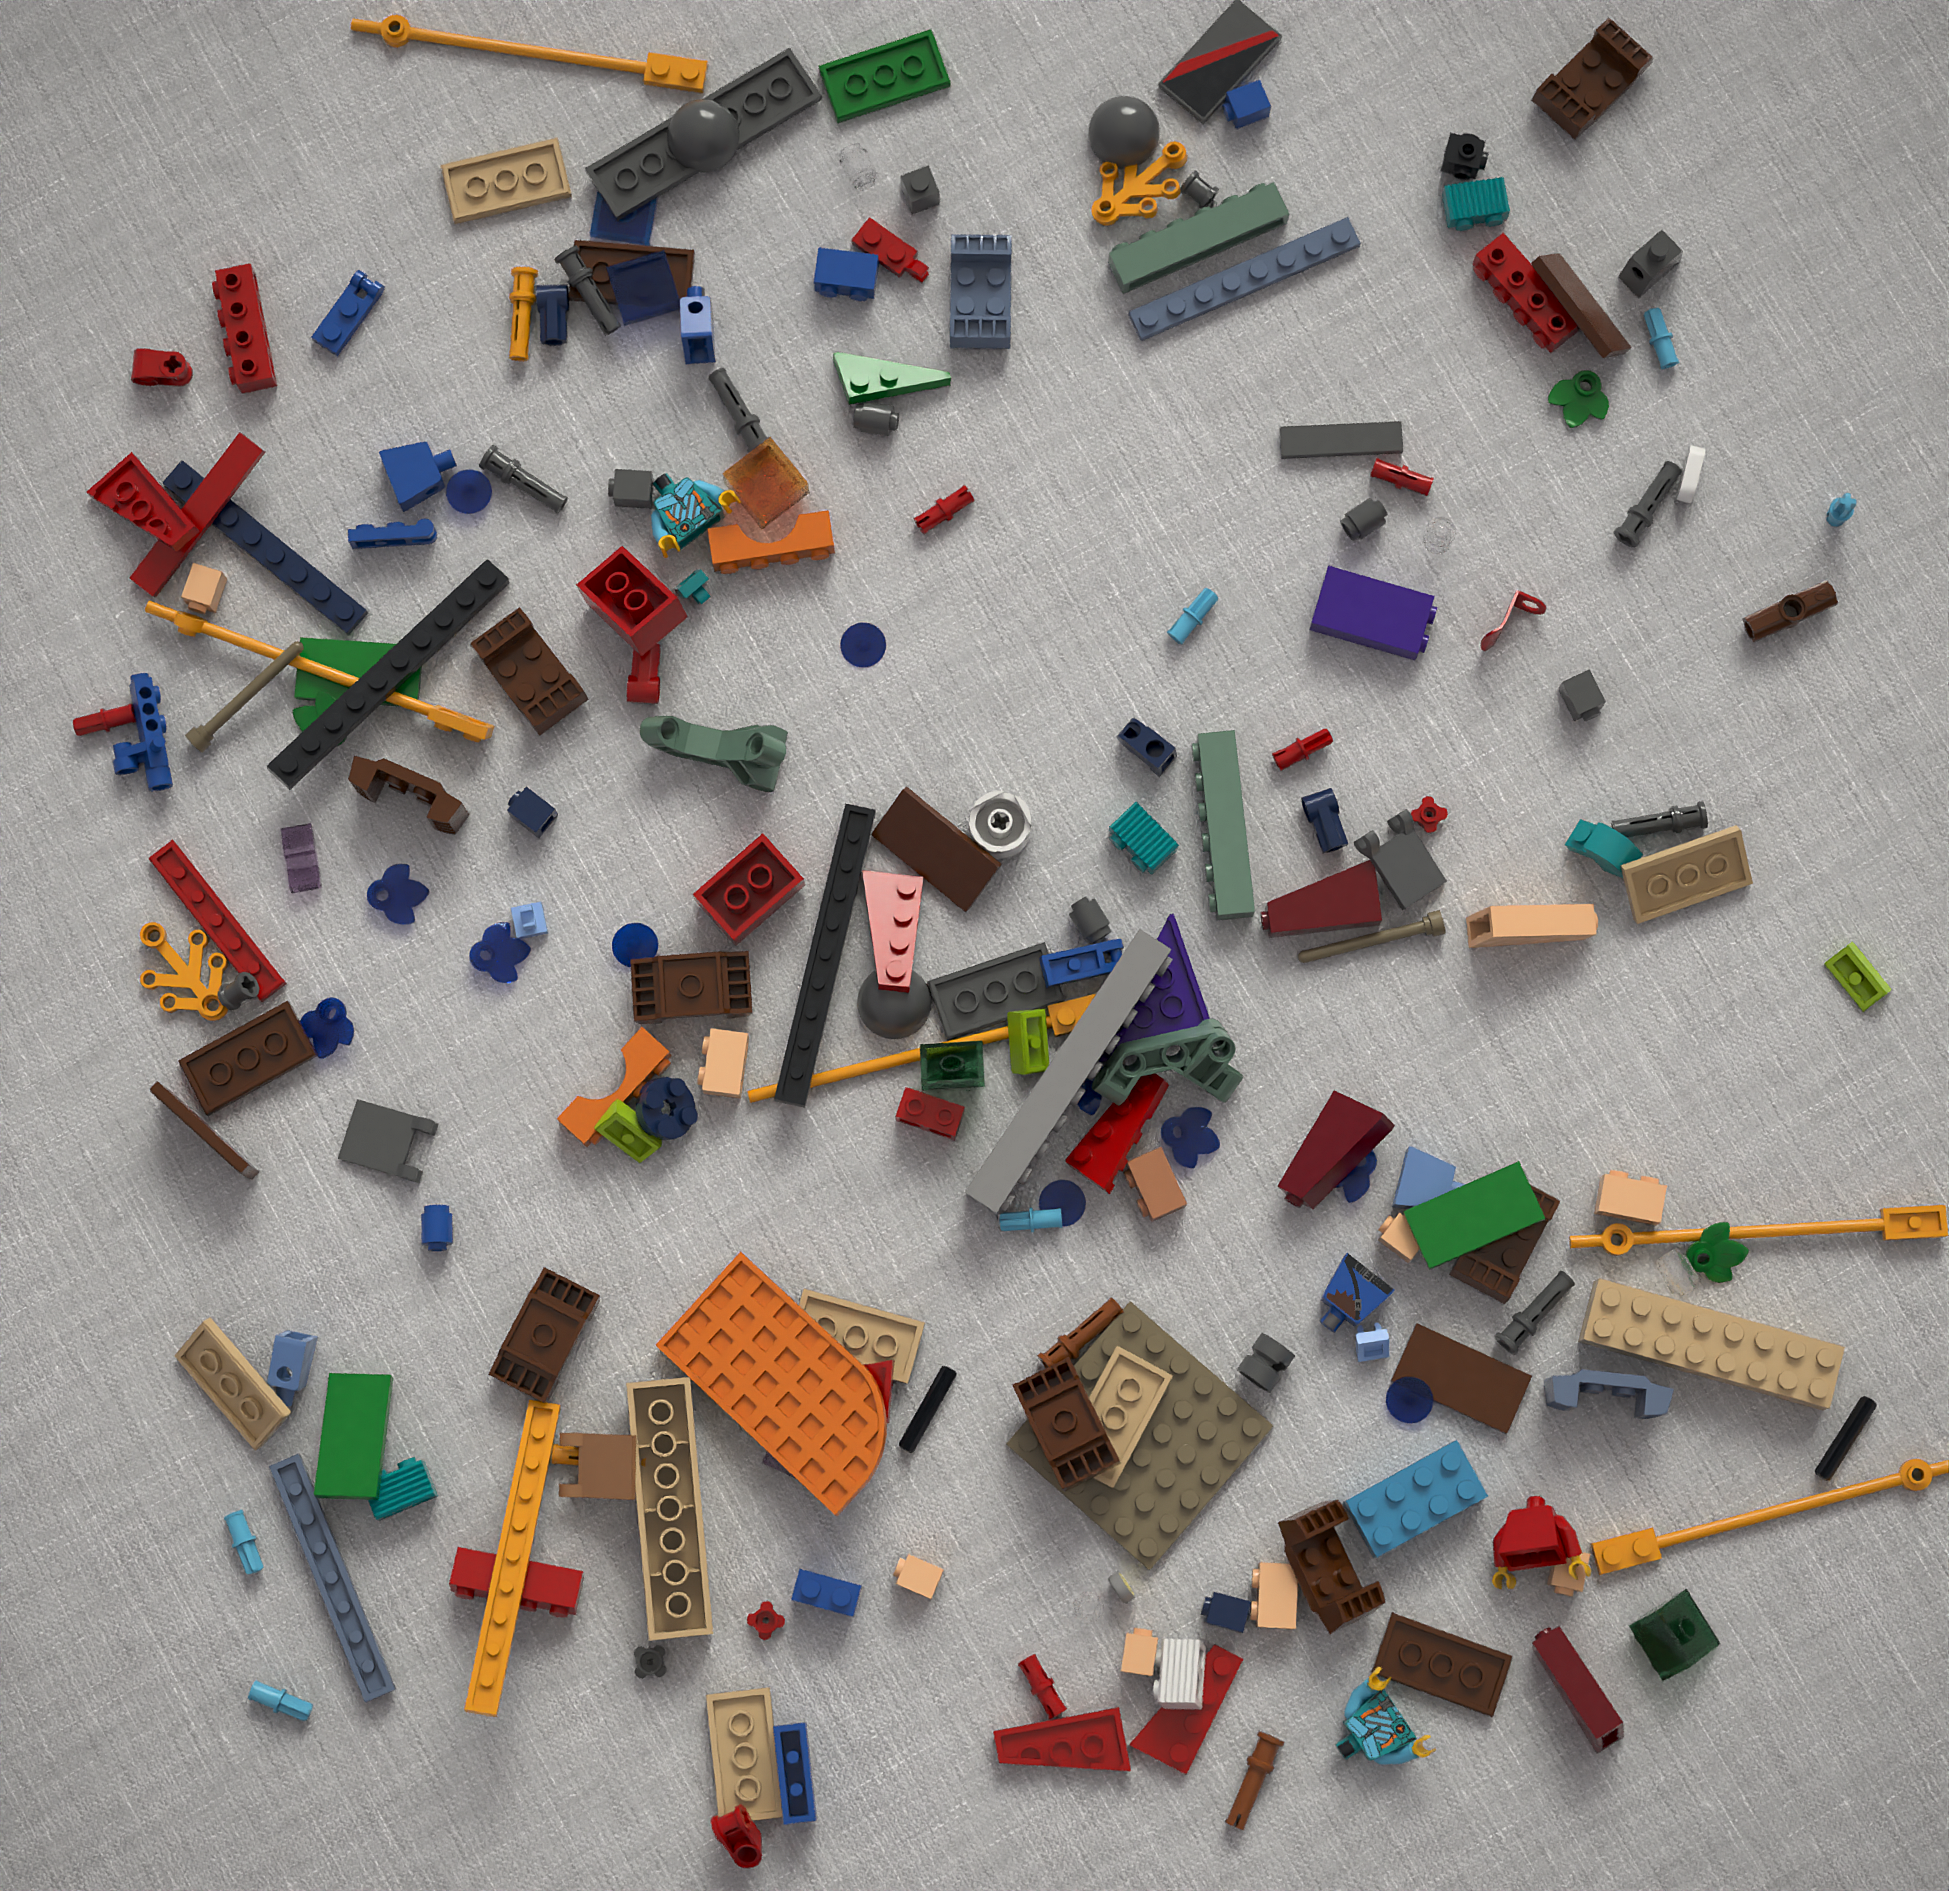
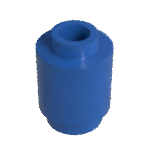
[421,1205,453,1251]

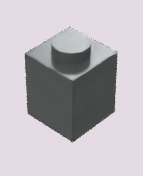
[900,165,940,215]
[608,469,654,509]
[1558,669,1606,721]

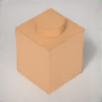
[181,563,227,614]
[1378,1212,1419,1263]
[1547,1552,1590,1597]
[893,1554,944,1599]
[1121,1628,1158,1676]

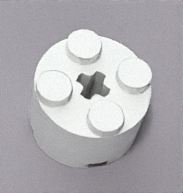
[969,791,1031,859]

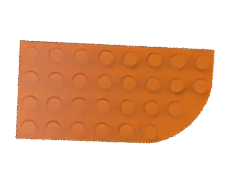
[656,1252,887,1516]

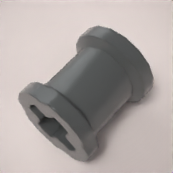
[1180,170,1219,209]
[218,972,259,1010]

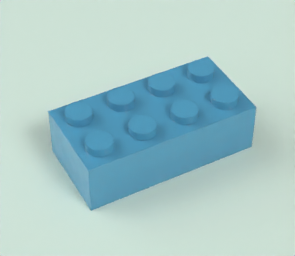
[1343,1440,1488,1558]

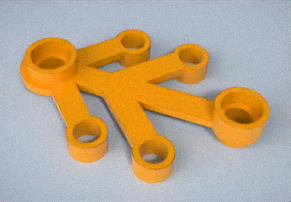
[1091,141,1187,226]
[140,922,228,1021]

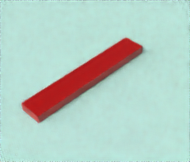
[130,432,266,598]
[148,839,287,1003]

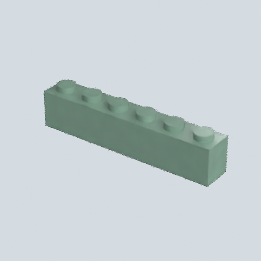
[1108,182,1289,294]
[1191,730,1255,921]

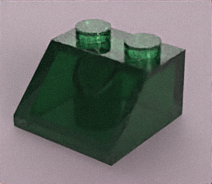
[920,1041,985,1093]
[1629,1588,1721,1681]

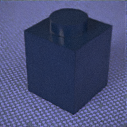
[507,786,558,838]
[1201,1591,1251,1633]

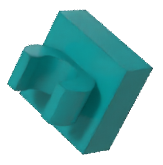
[673,569,711,605]

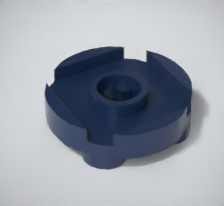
[635,1077,698,1141]

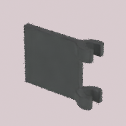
[1353,809,1447,910]
[338,1099,439,1183]

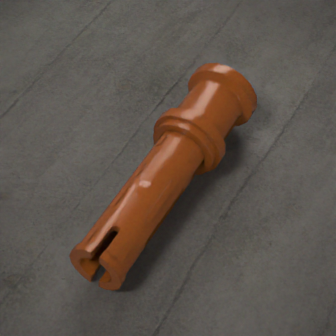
[1037,1297,1124,1368]
[1225,1731,1285,1830]

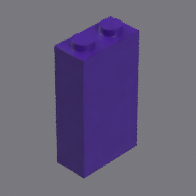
[1309,565,1438,661]

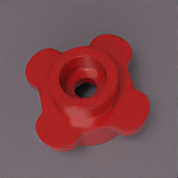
[1411,796,1448,833]
[747,1601,785,1640]

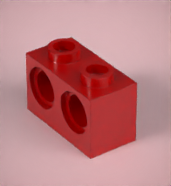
[895,1087,965,1141]

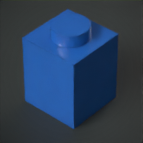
[1222,80,1271,129]

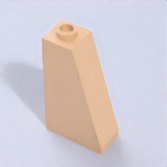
[1466,904,1598,948]

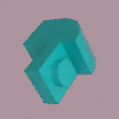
[1565,819,1643,878]

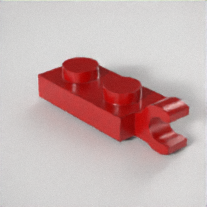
[851,217,929,283]

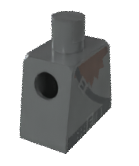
[1618,230,1683,298]

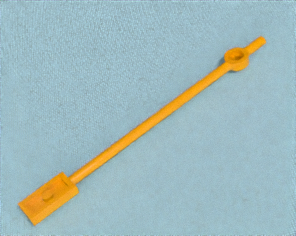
[351,15,708,93]
[145,600,495,742]
[747,993,1097,1103]
[1569,1205,1948,1256]
[1590,1459,1949,1575]

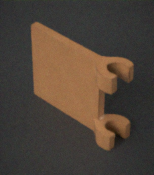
[559,1432,636,1500]

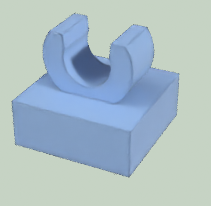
[511,902,548,940]
[1356,1323,1389,1362]

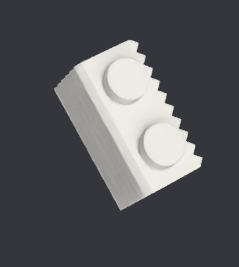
[1153,1639,1206,1709]

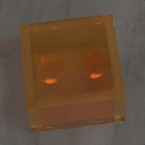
[722,437,810,530]

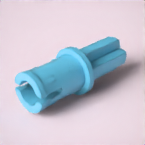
[1644,308,1679,369]
[1826,493,1857,527]
[1167,588,1218,645]
[999,1207,1062,1232]
[224,1510,264,1574]
[248,1680,313,1721]

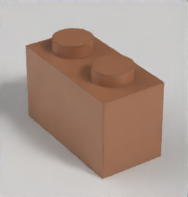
[1123,1147,1187,1222]

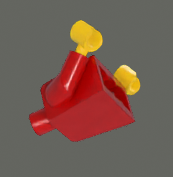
[1492,1496,1591,1589]

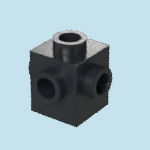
[1440,133,1489,180]

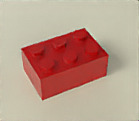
[576,546,688,656]
[693,833,805,946]

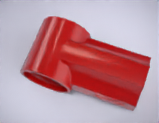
[627,644,661,704]

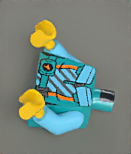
[651,473,741,558]
[1335,1667,1436,1765]

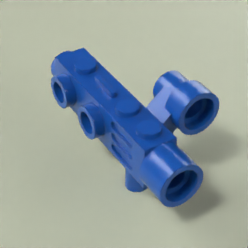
[113,673,173,791]

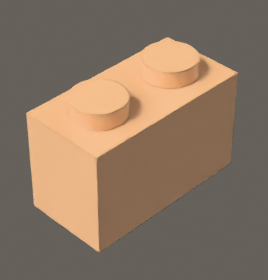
[698,1028,749,1099]
[1594,1170,1667,1226]
[1250,1562,1298,1629]

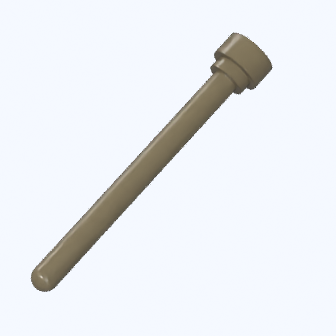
[185,641,303,753]
[1298,910,1446,963]

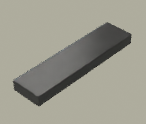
[1279,421,1403,459]

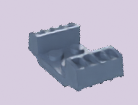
[950,234,1012,349]
[1544,1369,1674,1419]

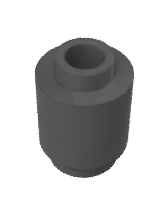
[853,402,899,436]
[1340,498,1388,541]
[1069,897,1112,944]

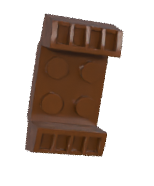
[1531,17,1653,140]
[470,607,589,736]
[348,756,470,835]
[630,951,753,1024]
[1449,1184,1560,1304]
[488,1267,600,1403]
[1012,1357,1121,1492]
[1278,1500,1386,1634]

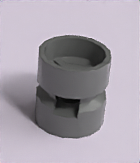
[1237,1333,1295,1393]

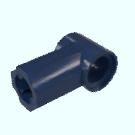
[536,284,569,346]
[1301,788,1348,854]

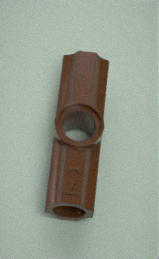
[1742,580,1838,643]

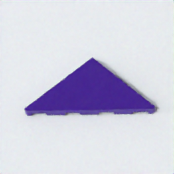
[1099,913,1210,1063]

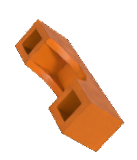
[707,510,835,574]
[557,1027,672,1147]

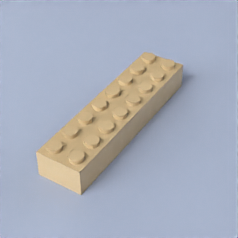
[1578,1278,1845,1410]
[626,1377,713,1640]

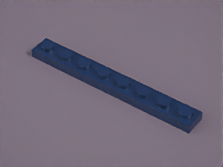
[162,460,368,636]

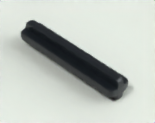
[899,1365,956,1453]
[1815,1396,1877,1481]

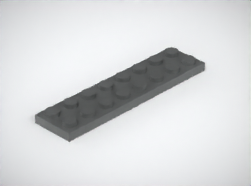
[585,47,822,221]

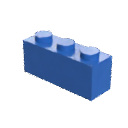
[773,1722,817,1825]

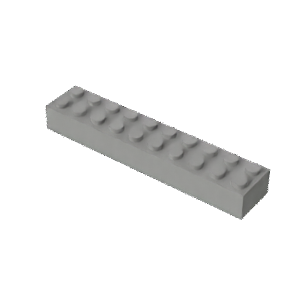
[965,929,1173,1214]

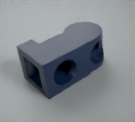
[1117,718,1177,777]

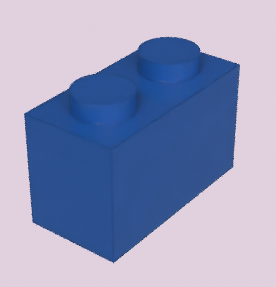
[814,247,879,301]
[791,1569,862,1617]

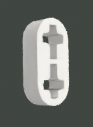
[1676,445,1705,504]

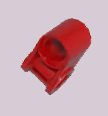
[131,348,193,387]
[711,1804,762,1868]

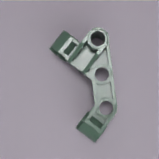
[640,716,788,792]
[1091,1019,1244,1106]

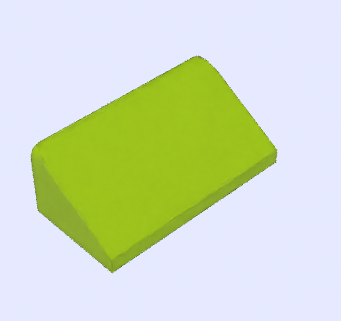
[1824,942,1891,1012]
[1007,1009,1049,1075]
[594,1099,662,1163]

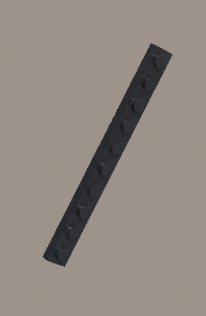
[267,559,510,790]
[774,803,876,1108]

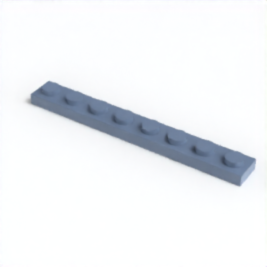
[1128,217,1361,341]
[269,1454,396,1703]

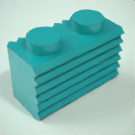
[1442,177,1510,231]
[1109,802,1179,875]
[368,1457,438,1521]

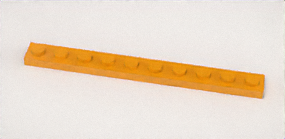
[464,1399,561,1718]

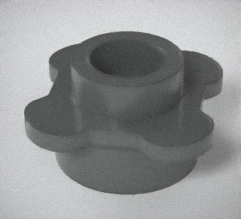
[634,1645,667,1678]

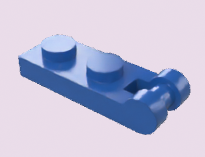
[311,270,385,357]
[348,519,437,549]
[1039,939,1124,988]

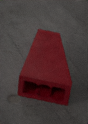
[1260,860,1382,938]
[1277,1090,1395,1209]
[1532,1626,1624,1754]

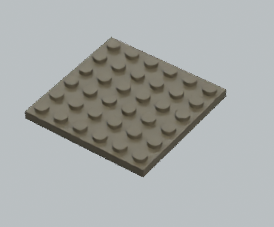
[1006,1301,1273,1570]

